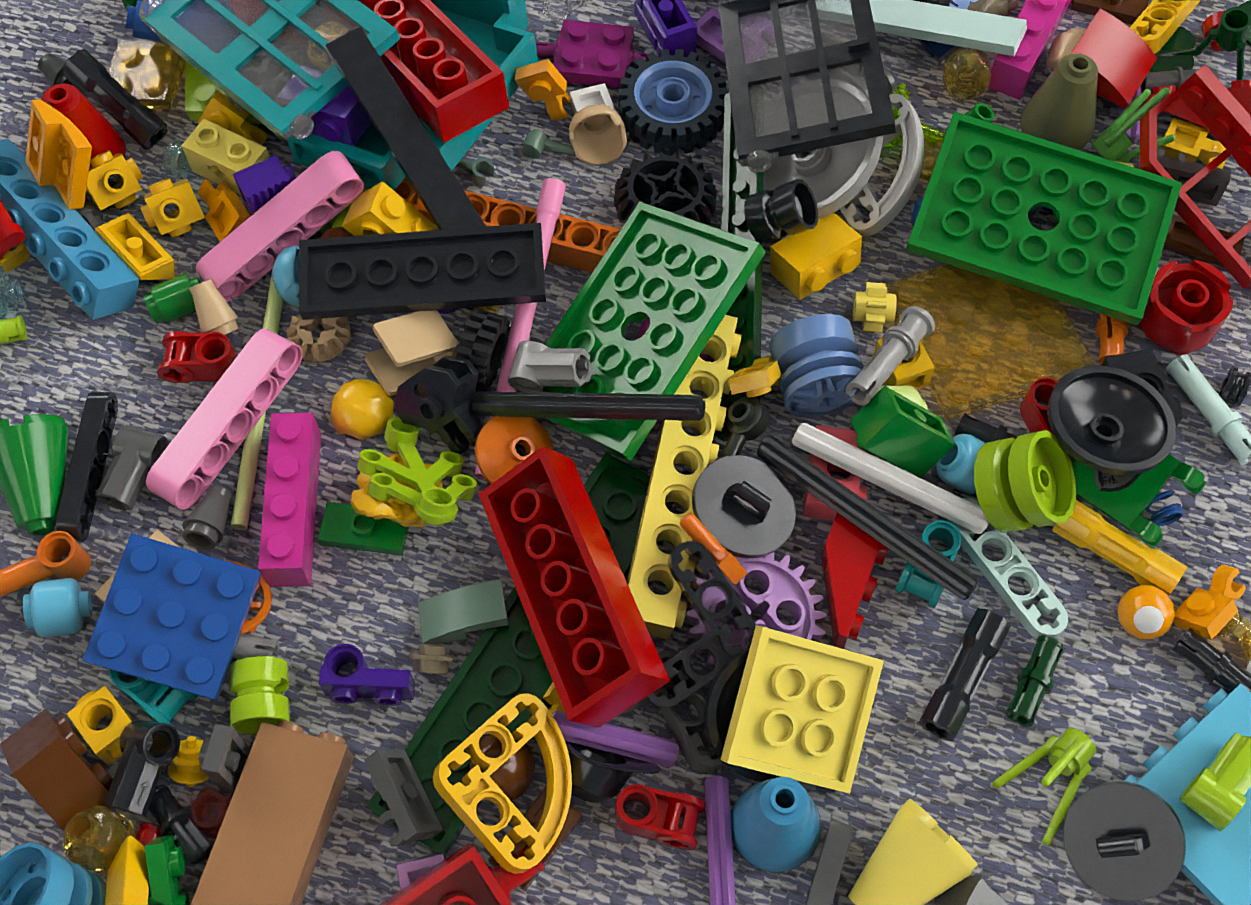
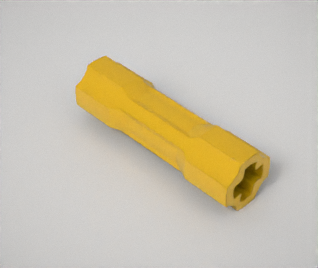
[1052,500,1187,596]

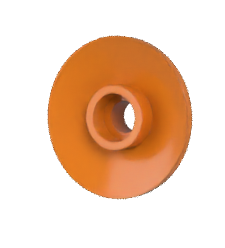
[475,415,554,484]

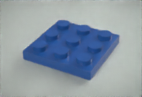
[82,533,262,701]

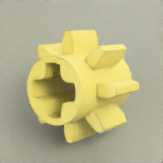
[853,282,897,333]

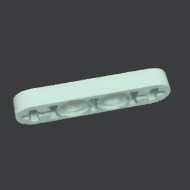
[947,498,1068,639]

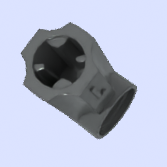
[95,425,168,511]

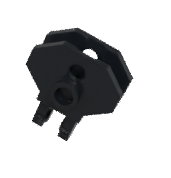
[394,355,484,454]

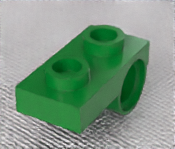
[144,835,191,905]

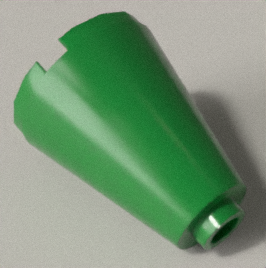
[0,414,69,536]

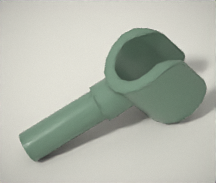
[522,129,575,159]
[457,158,494,186]

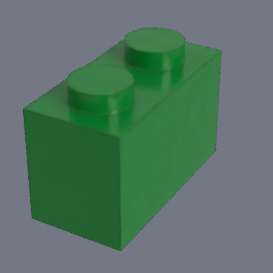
[851,386,956,478]

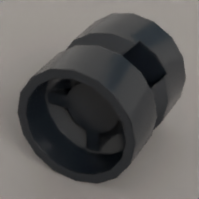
[744,179,818,244]

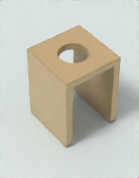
[365,310,459,396]

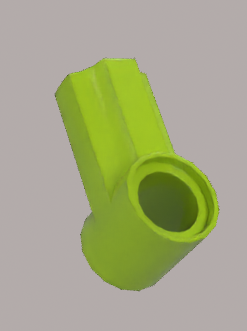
[1179,732,1251,831]

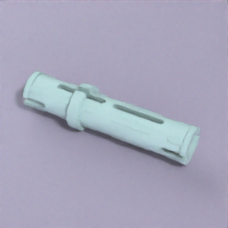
[1166,354,1251,465]

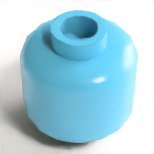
[936,434,985,495]
[23,578,93,638]

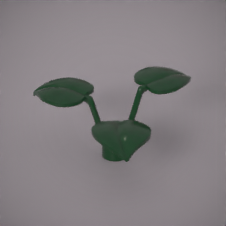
[1150,0,1251,89]

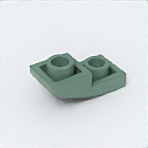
[418,579,508,644]

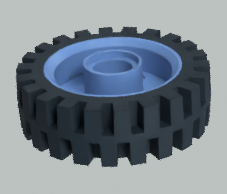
[618,49,728,155]

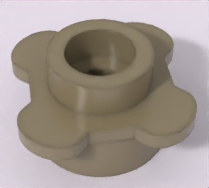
[409,643,454,674]

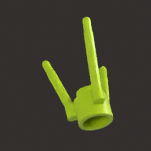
[993,727,1097,845]

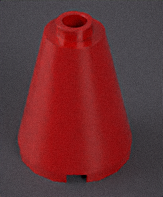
[41,84,126,176]

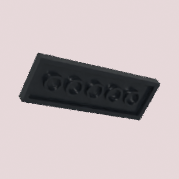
[299,222,546,320]

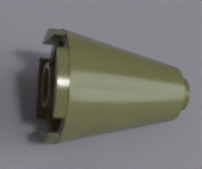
[1020,53,1098,150]

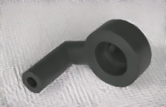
[722,396,770,457]

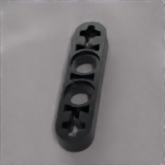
[56,391,118,541]

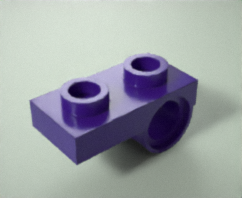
[318,644,415,706]

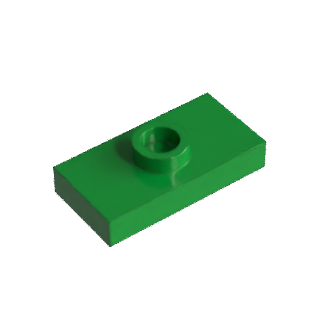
[318,502,409,556]

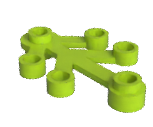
[357,417,477,525]

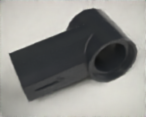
[104,720,181,816]

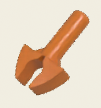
[680,513,748,585]

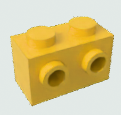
[342,181,439,236]
[770,213,862,300]

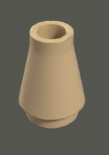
[189,279,239,335]

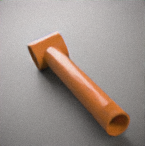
[0,531,91,598]

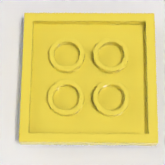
[720,625,884,794]

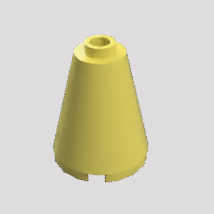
[847,798,978,905]

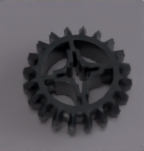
[614,150,717,225]

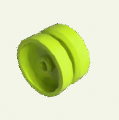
[974,430,1076,533]

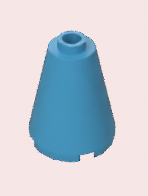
[731,777,822,873]

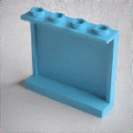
[1123,684,1251,905]

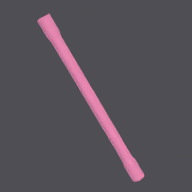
[474,178,566,481]

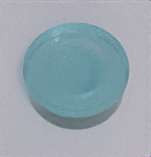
[163,140,192,180]

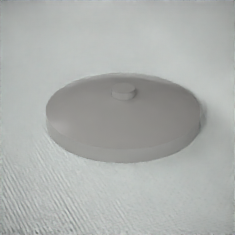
[764,81,883,218]

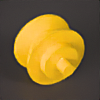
[168,736,210,787]

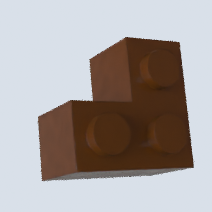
[0,708,113,839]

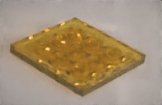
[886,264,1096,422]

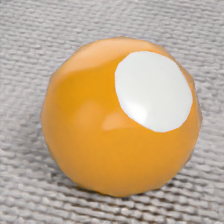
[1117,585,1175,640]

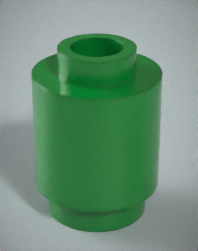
[143,273,201,324]

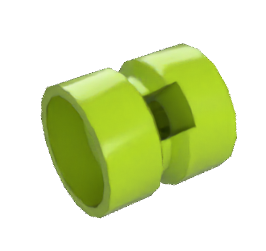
[229,656,290,735]

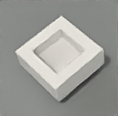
[570,83,615,113]

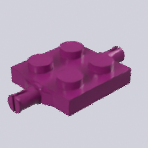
[535,20,648,88]

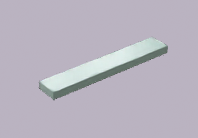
[806,0,1027,56]

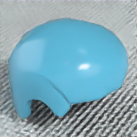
[272,246,299,306]

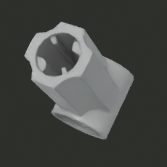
[507,340,593,392]

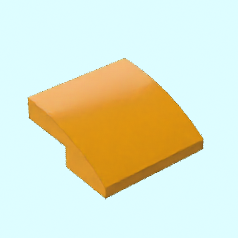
[25,99,92,210]

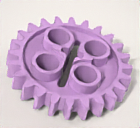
[684,552,827,669]

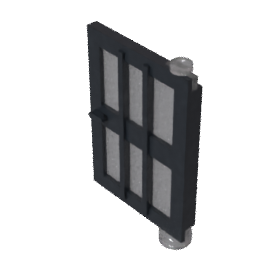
[718,0,896,173]

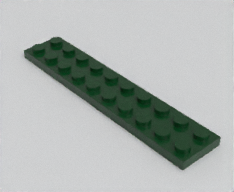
[365,452,674,858]

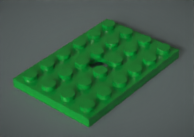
[905,111,1182,326]
[517,202,766,461]

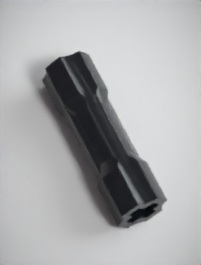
[62,49,168,150]
[919,608,1011,742]

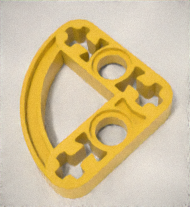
[433,693,572,874]

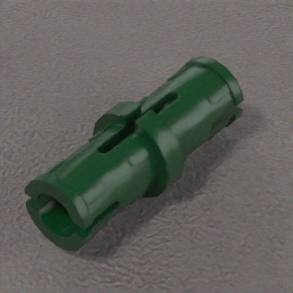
[1005,636,1065,727]

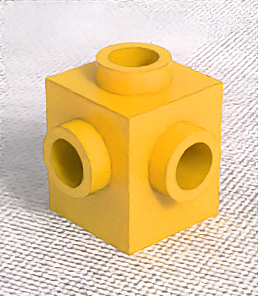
[86,150,143,211]
[140,178,205,237]

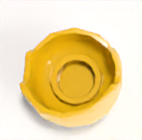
[330,379,394,440]

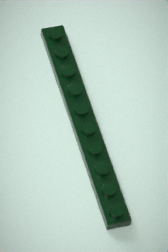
[716,85,765,442]

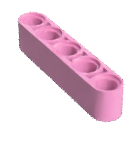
[196,151,364,302]
[146,329,302,510]

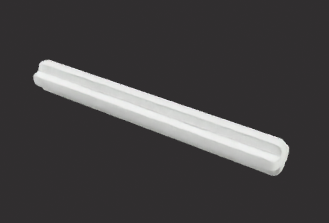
[792,423,989,534]

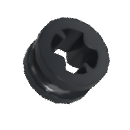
[1219,366,1251,407]

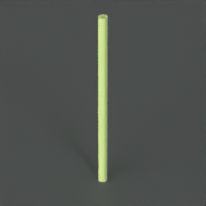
[230,274,284,530]

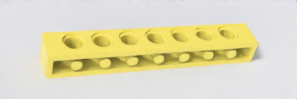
[627,315,741,640]

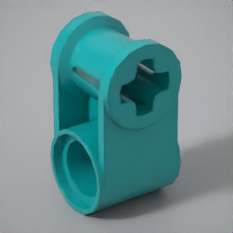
[895,520,962,609]
[108,670,198,726]

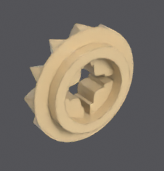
[286,314,351,362]

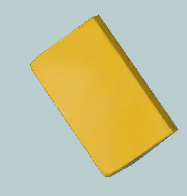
[95,213,175,280]
[105,836,149,905]

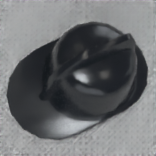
[565,741,661,803]

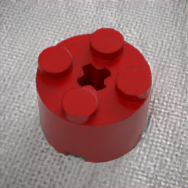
[1138,260,1233,355]

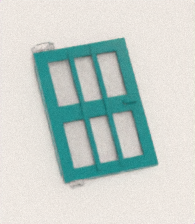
[139,0,401,140]

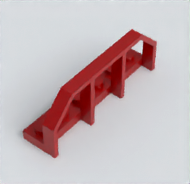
[1140,65,1251,289]

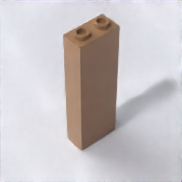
[191,720,354,905]

